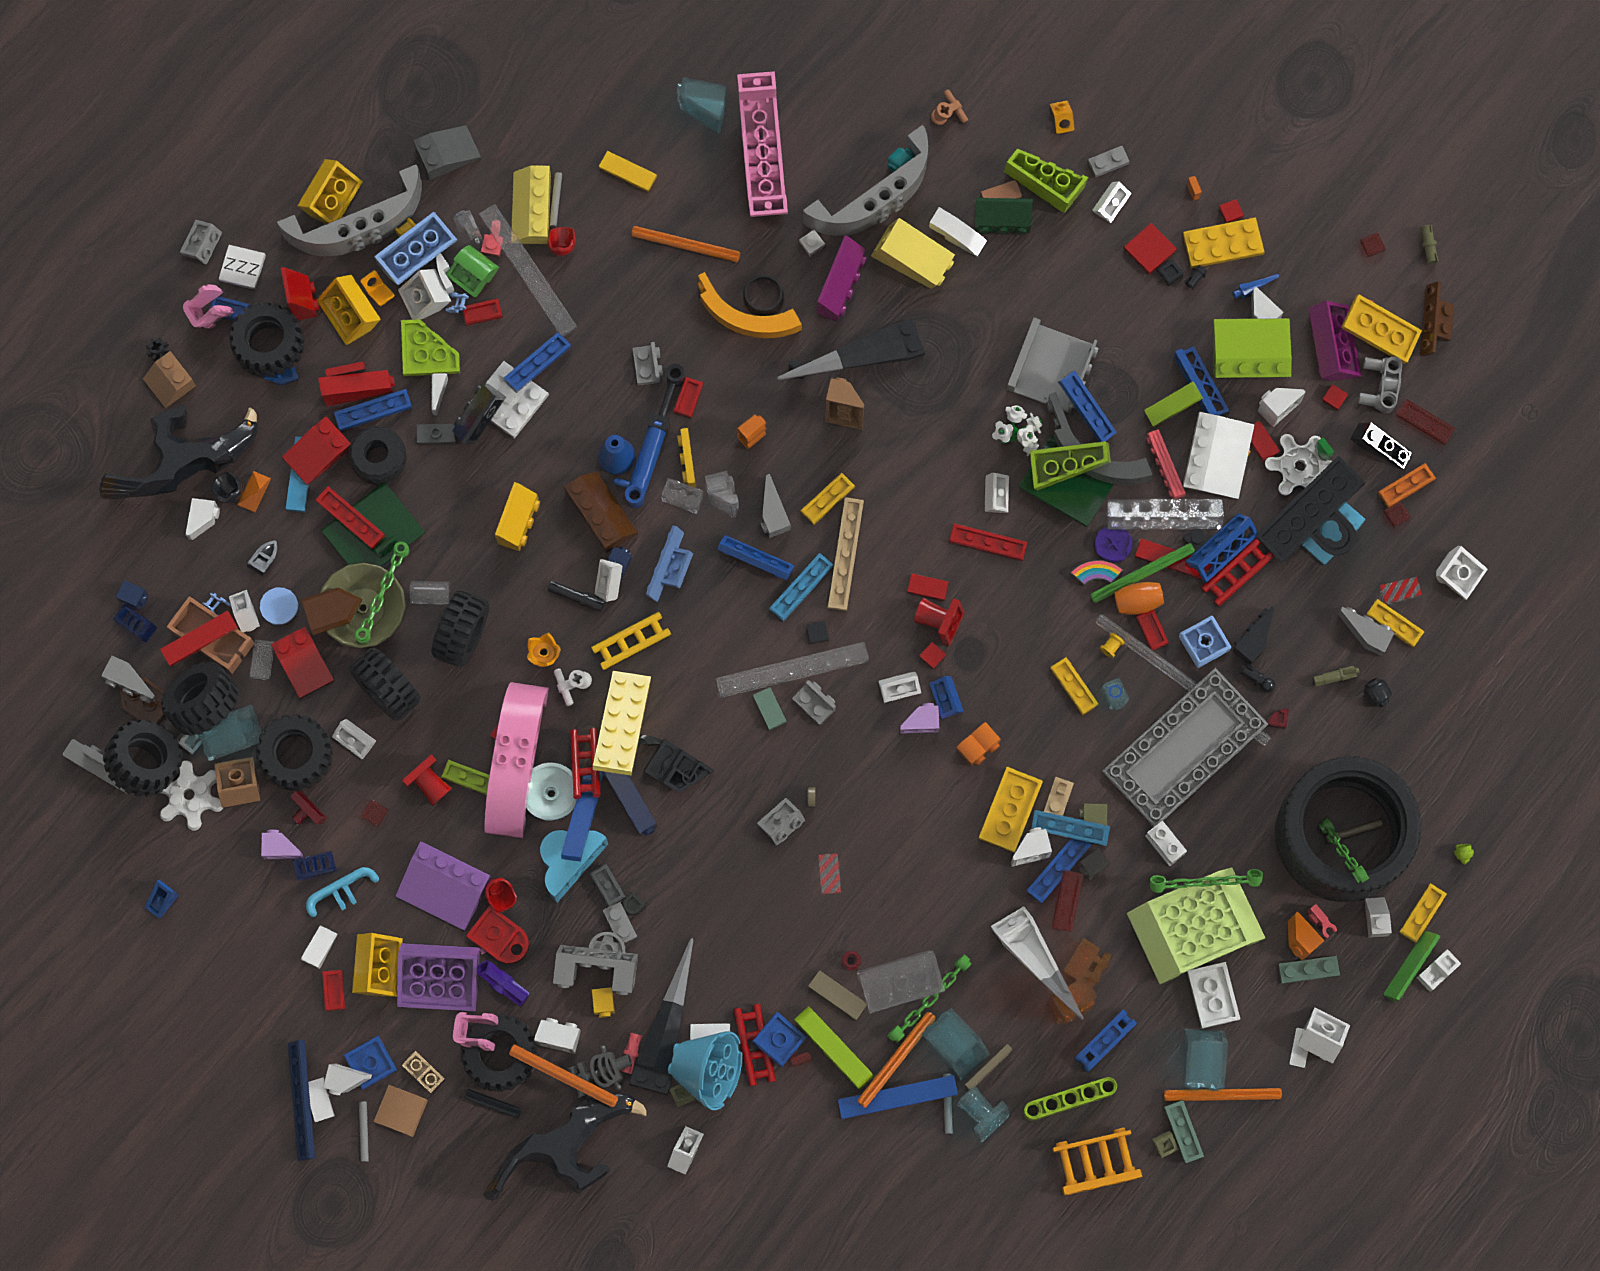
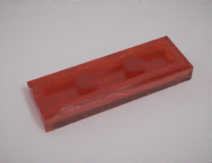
[1396,399,1455,445]
[1052,870,1083,932]

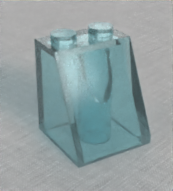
[677,77,727,133]
[198,704,263,761]
[922,1008,990,1080]
[1183,1029,1228,1091]

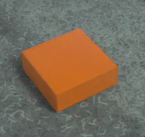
[1186,176,1202,201]

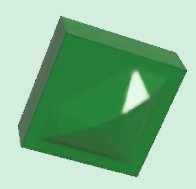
[1314,438,1334,461]

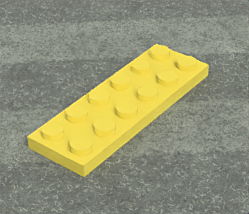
[593,671,651,776]

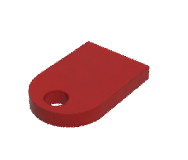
[466,905,529,964]

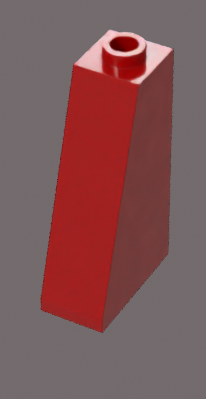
[318,370,395,407]

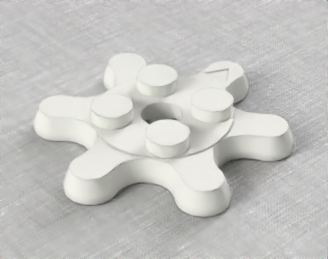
[1265,434,1332,495]
[160,760,223,831]

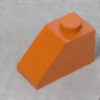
[1288,912,1324,961]

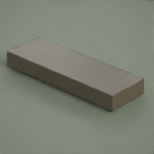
[808,970,868,1021]
[964,1044,1012,1092]

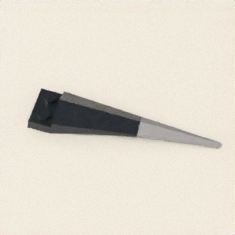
[777,319,925,380]
[629,938,693,1096]

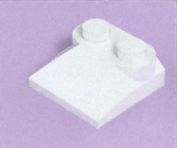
[1436,546,1488,600]

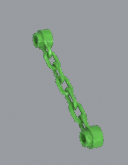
[355,542,410,644]
[1319,817,1369,883]
[1150,869,1263,893]
[887,954,972,1043]

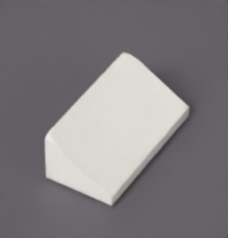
[1092,182,1131,223]
[985,473,1009,513]
[594,559,623,602]
[878,672,921,703]
[332,719,376,759]
[690,1024,730,1040]

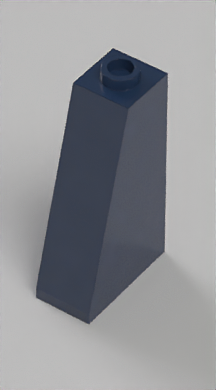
[603,771,657,837]

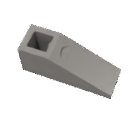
[1338,607,1395,657]
[101,656,158,704]

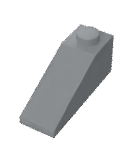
[760,474,791,538]

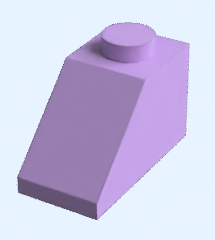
[900,703,939,734]
[261,830,303,859]

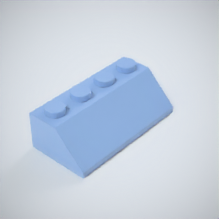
[374,212,457,285]

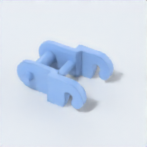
[445,292,469,313]
[202,593,231,616]

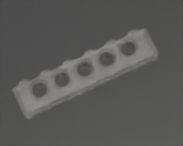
[1106,499,1224,529]

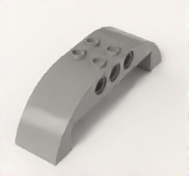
[803,125,928,236]
[277,165,422,256]

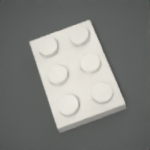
[1187,962,1240,1029]

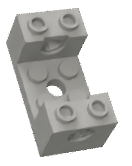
[553,945,638,995]

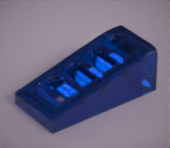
[113,604,157,642]
[293,851,337,881]

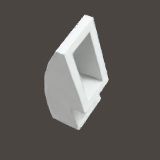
[929,207,987,257]

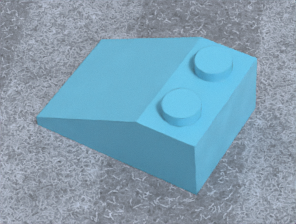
[1302,503,1365,565]

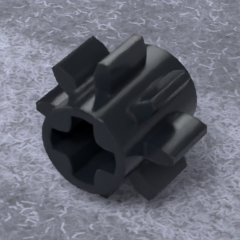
[146,337,169,362]

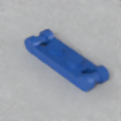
[1074,1009,1137,1072]

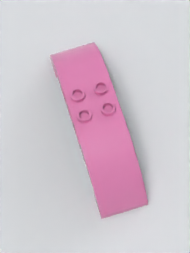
[737,71,788,217]
[485,682,549,839]

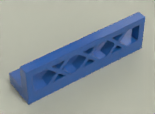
[1173,346,1229,416]
[1186,513,1258,582]

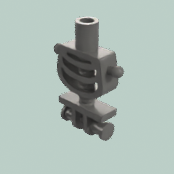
[567,1045,633,1099]

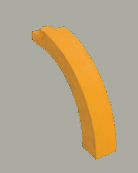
[697,272,802,338]

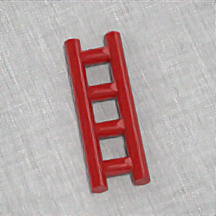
[1201,538,1274,607]
[570,728,601,799]
[733,1004,776,1087]

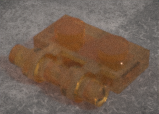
[1063,938,1112,990]

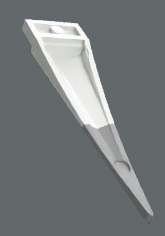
[991,907,1083,1020]

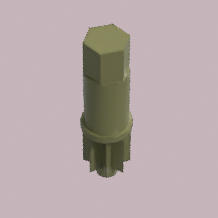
[1313,666,1360,687]

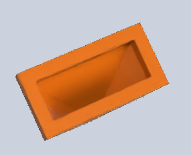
[237,471,271,513]

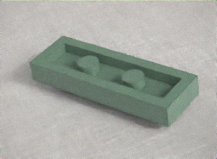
[1278,956,1340,984]
[1164,1100,1204,1164]

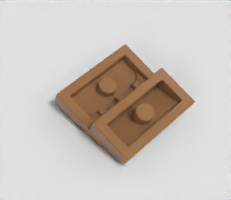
[374,1085,428,1137]

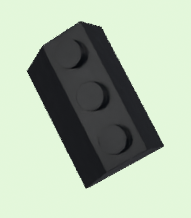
[452,384,506,444]

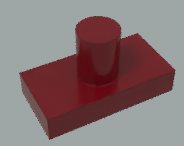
[290,791,328,825]

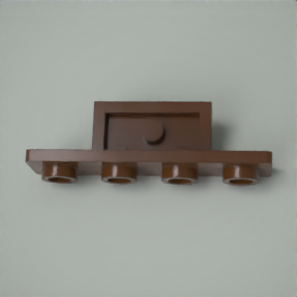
[1420,281,1454,357]

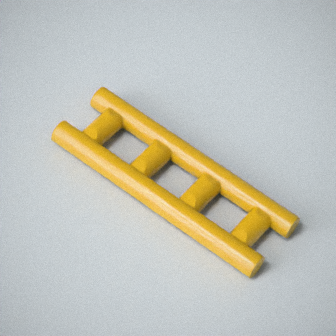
[591,612,671,670]

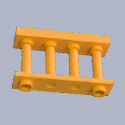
[1052,1128,1142,1196]

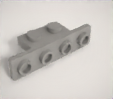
[63,739,128,794]

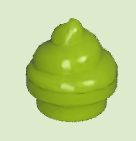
[1454,844,1474,864]

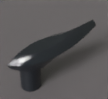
[637,735,662,748]

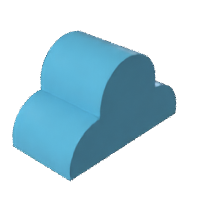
[540,830,608,903]

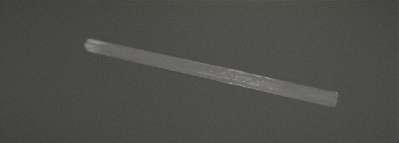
[1096,614,1271,746]

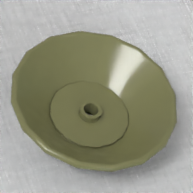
[321,563,406,648]

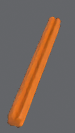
[631,226,740,262]
[857,1012,936,1108]
[509,1045,618,1107]
[1164,1088,1282,1101]

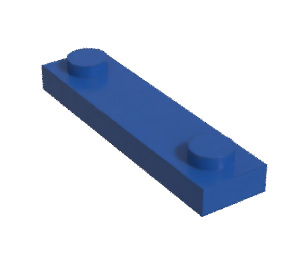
[503,332,571,393]
[1058,370,1117,442]
[334,389,412,432]
[717,535,795,580]
[1026,838,1092,904]

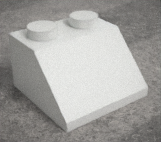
[398,269,451,320]
[1258,388,1306,427]
[1011,827,1052,867]
[1297,1008,1350,1063]
[534,1018,581,1054]

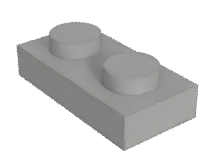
[1088,146,1130,178]
[603,902,637,944]

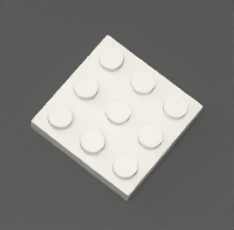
[486,361,549,439]

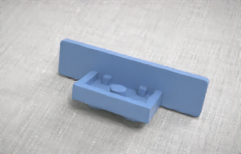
[646,526,693,602]

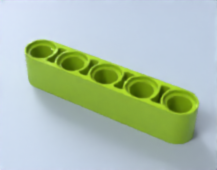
[794,1006,874,1090]
[1023,1077,1117,1121]

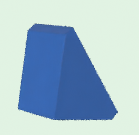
[144,880,179,919]

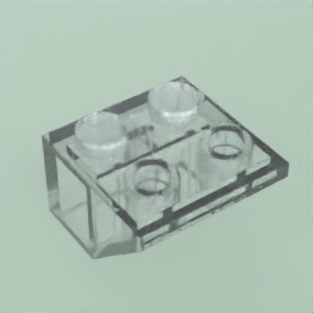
[705,471,739,517]

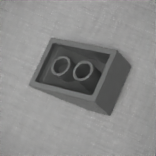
[413,125,481,180]

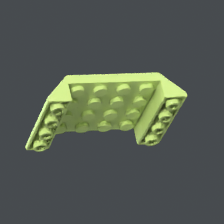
[1127,868,1265,985]

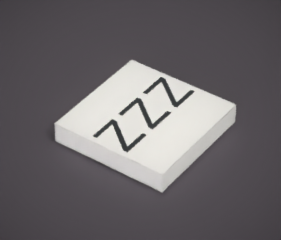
[219,245,266,290]

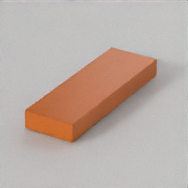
[1377,463,1436,509]

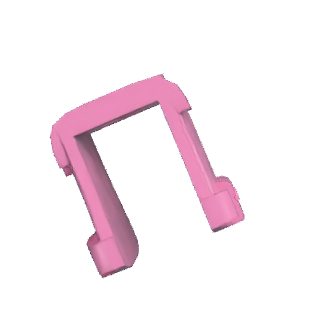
[183,284,234,329]
[453,1012,498,1051]

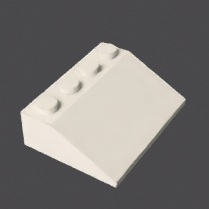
[1183,412,1254,499]

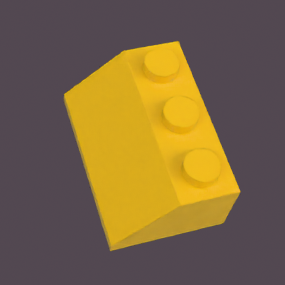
[297,159,363,224]
[317,275,381,345]
[495,482,540,551]
[352,933,403,997]

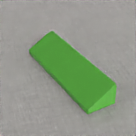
[1384,931,1440,1003]

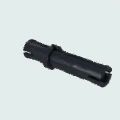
[548,580,605,612]

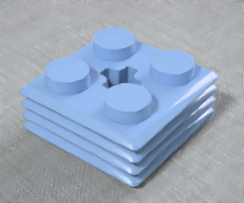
[1179,616,1231,668]

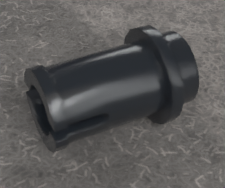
[1184,265,1207,290]

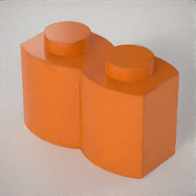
[736,414,766,449]
[956,722,1001,766]

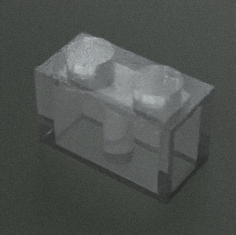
[661,478,704,514]

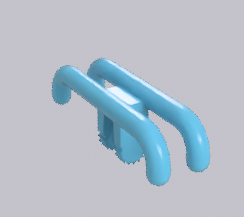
[306,867,379,917]

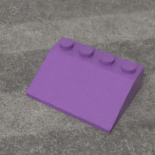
[396,841,492,931]
[397,943,480,1011]

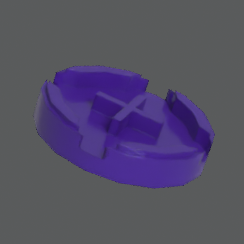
[1094,525,1132,563]

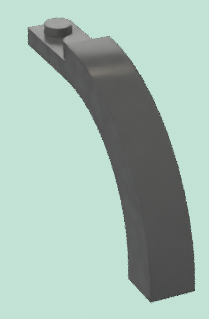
[1046,392,1152,485]

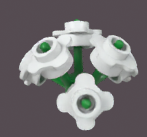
[992,406,1042,456]

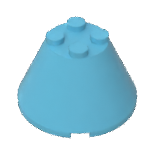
[668,1031,742,1110]

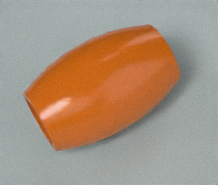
[1114,582,1164,615]

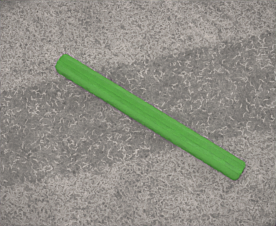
[1090,543,1195,603]

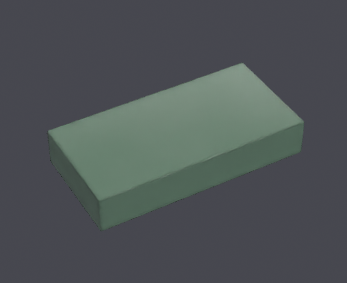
[753,687,787,730]

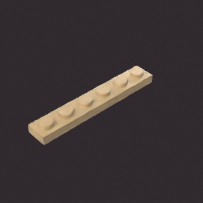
[828,497,864,612]

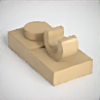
[1044,777,1074,816]

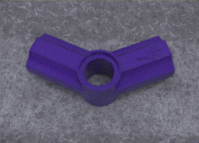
[477,960,530,1007]

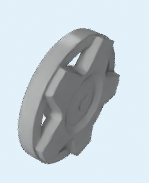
[589,932,625,968]

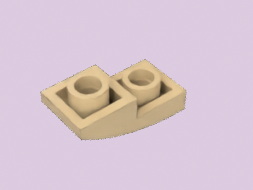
[402,1051,445,1093]

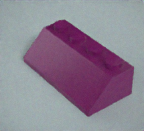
[817,235,867,322]
[1308,300,1361,381]

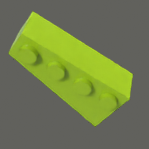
[1004,149,1089,213]
[1030,441,1111,491]

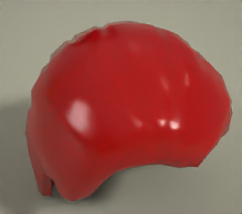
[548,227,576,256]
[485,878,517,912]

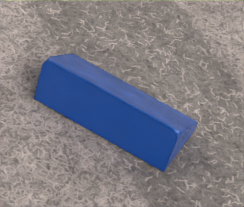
[929,676,963,719]

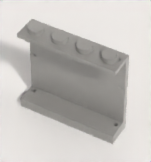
[1007,318,1099,413]

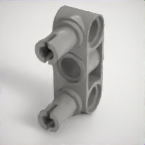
[1358,357,1402,414]

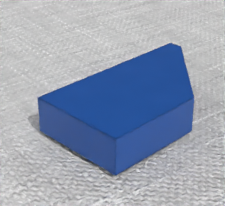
[264,367,299,386]

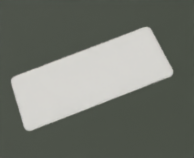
[1290,1028,1308,1068]

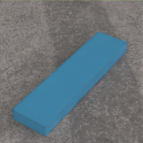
[286,436,309,513]
[769,553,834,622]
[1031,810,1110,846]

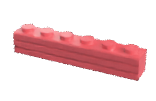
[1146,429,1185,500]

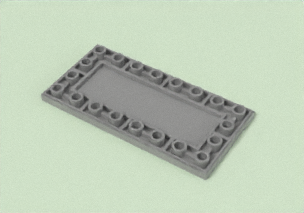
[1102,668,1268,827]

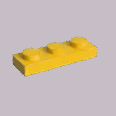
[677,428,696,488]

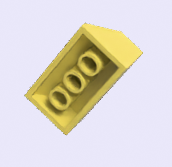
[511,166,551,244]

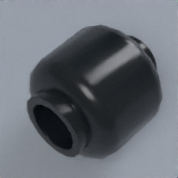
[1363,677,1392,707]

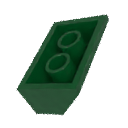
[974,197,1033,235]

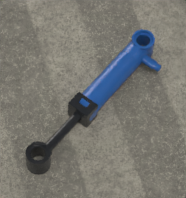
[614,363,685,508]

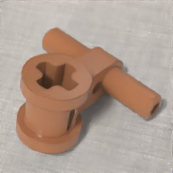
[930,90,968,125]

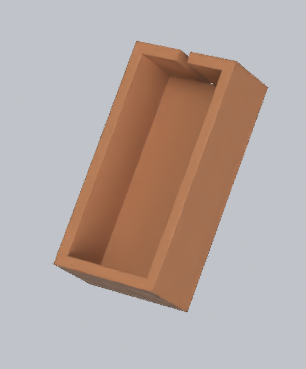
[167,596,255,674]

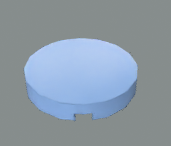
[260,587,299,626]

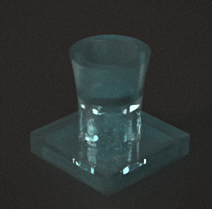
[957,1087,1010,1142]

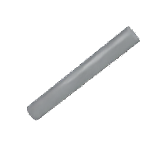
[549,172,562,228]
[943,1074,953,1134]
[359,1101,369,1162]

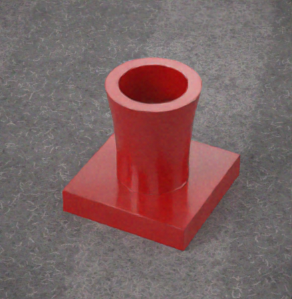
[914,598,965,646]
[402,754,452,806]

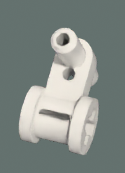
[554,669,592,706]

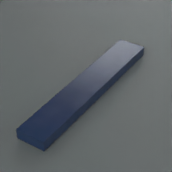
[288,1040,315,1161]

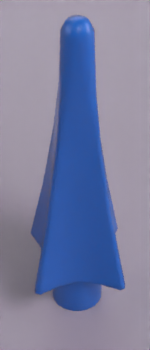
[1232,274,1279,300]

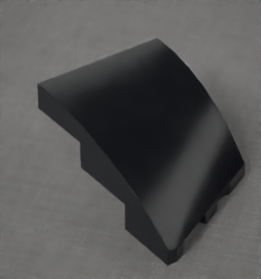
[643,739,715,793]

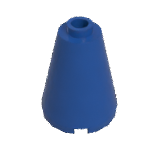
[598,435,636,475]

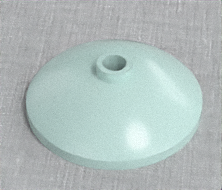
[526,763,577,821]

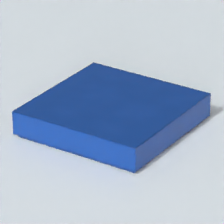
[752,1012,807,1068]
[344,1036,398,1090]

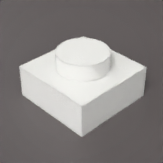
[799,230,825,256]

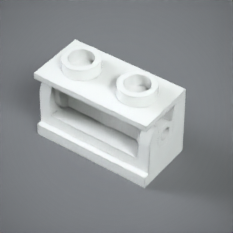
[1145,821,1187,867]

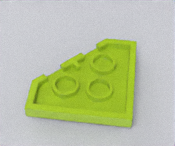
[401,319,460,376]

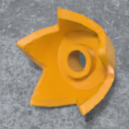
[527,633,561,667]

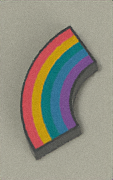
[1070,560,1124,586]

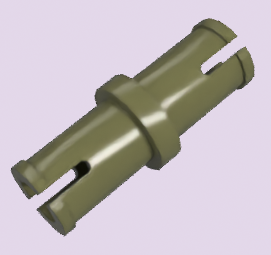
[1420,225,1439,264]

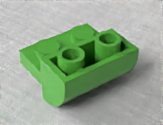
[446,245,500,297]

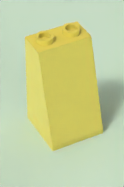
[871,218,955,289]

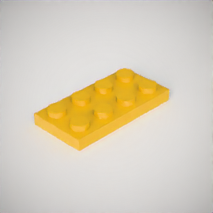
[1183,217,1264,269]
[1341,294,1422,364]
[978,767,1043,853]

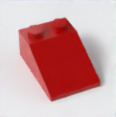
[281,267,319,321]
[282,417,351,485]
[271,627,334,699]

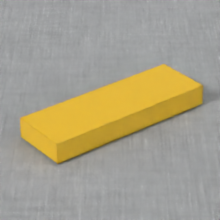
[599,151,657,192]
[801,473,855,525]
[1366,599,1425,648]
[1050,657,1099,716]
[1399,883,1447,943]

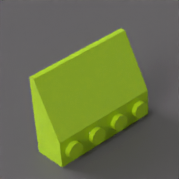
[1213,318,1292,378]

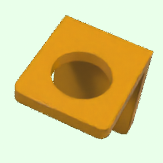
[1050,101,1074,134]
[360,270,395,306]

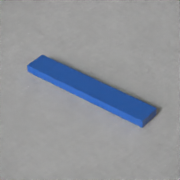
[561,771,604,862]
[838,1075,958,1119]

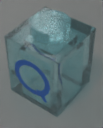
[1100,678,1129,710]

